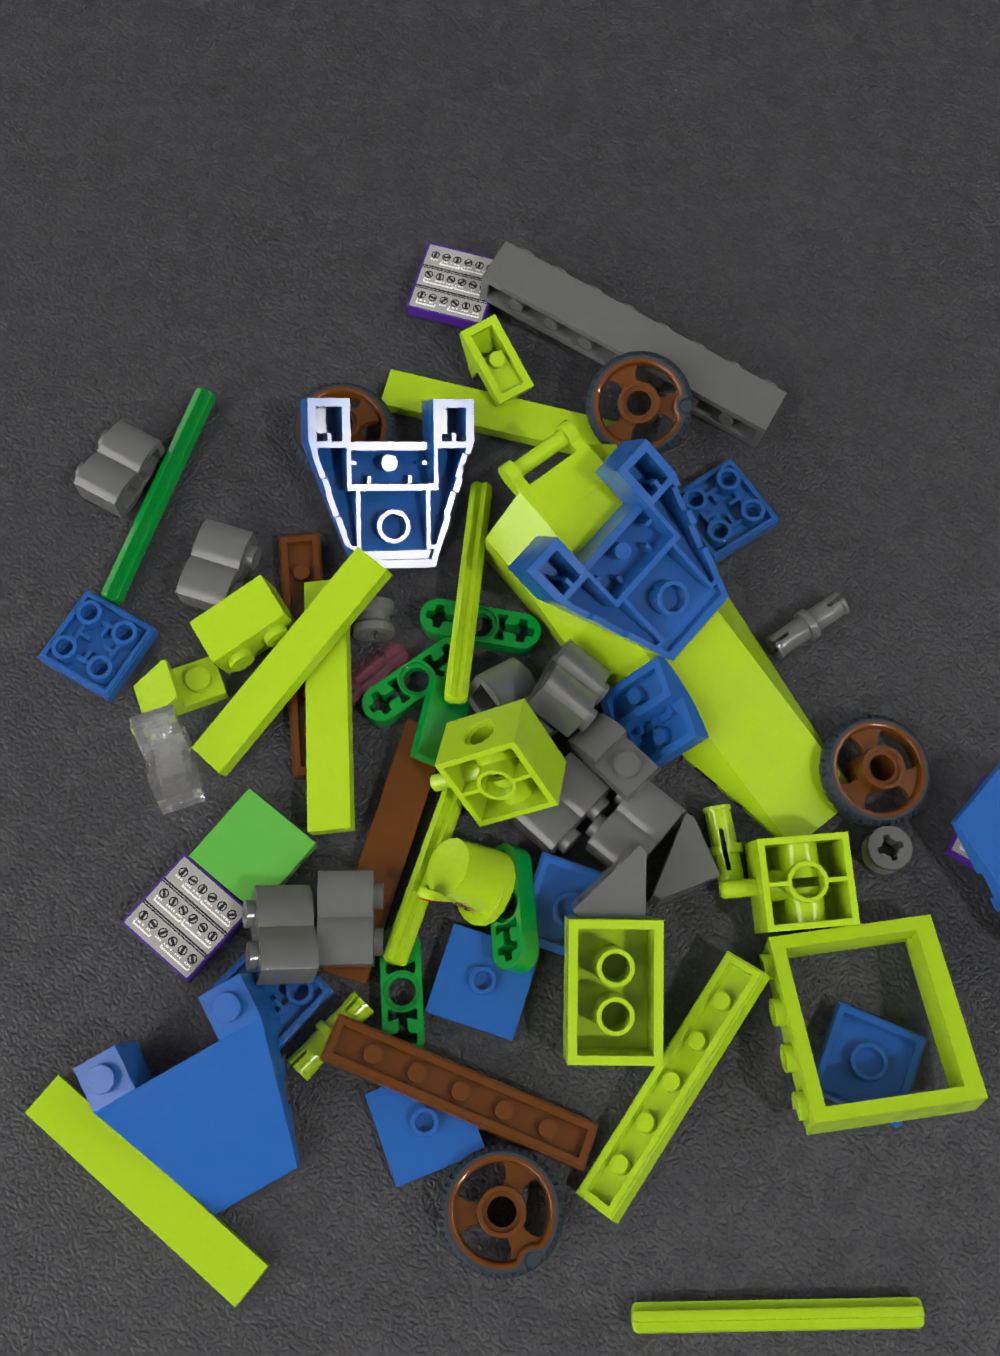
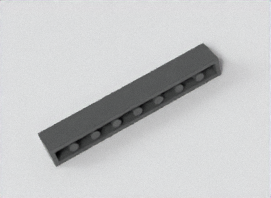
[480,241,787,448]

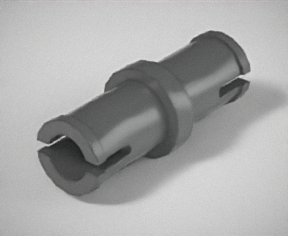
[765,591,850,659]

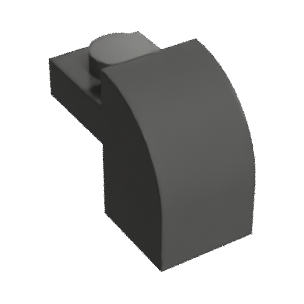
[564,713,659,802]

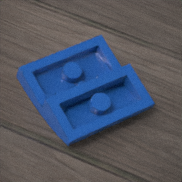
[600,656,709,768]

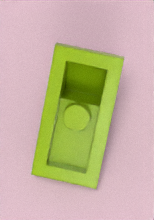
[459,314,534,407]
[133,656,229,726]

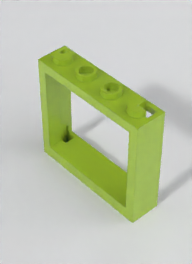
[759,914,988,1135]

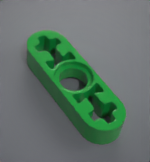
[420,598,541,656]
[362,637,451,727]
[491,843,539,974]
[380,926,425,1049]

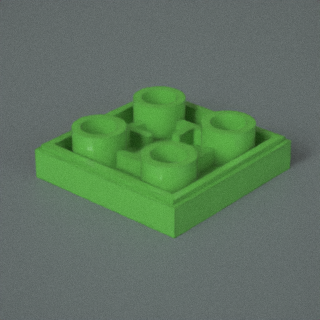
[189,788,317,902]

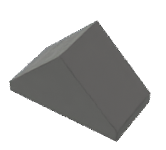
[648,813,720,906]
[571,840,646,918]

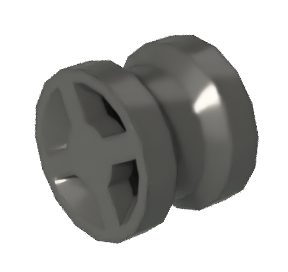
[352,596,395,643]
[859,825,913,876]

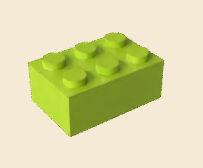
[563,915,664,1066]

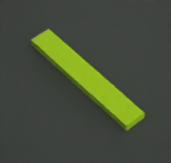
[382,369,617,455]
[191,547,392,776]
[304,579,355,835]
[576,951,770,1224]
[25,1075,270,1307]

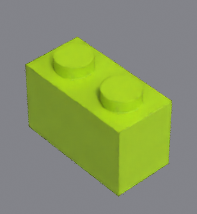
[189,574,296,674]

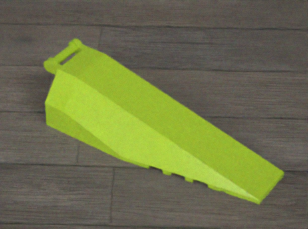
[485,420,849,837]

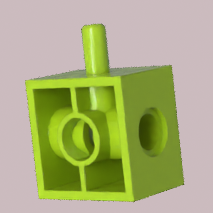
[430,698,567,827]
[719,831,860,934]

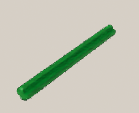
[101,387,216,605]

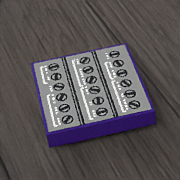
[406,242,494,329]
[121,853,243,984]

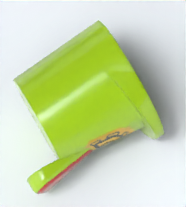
[417,838,516,926]

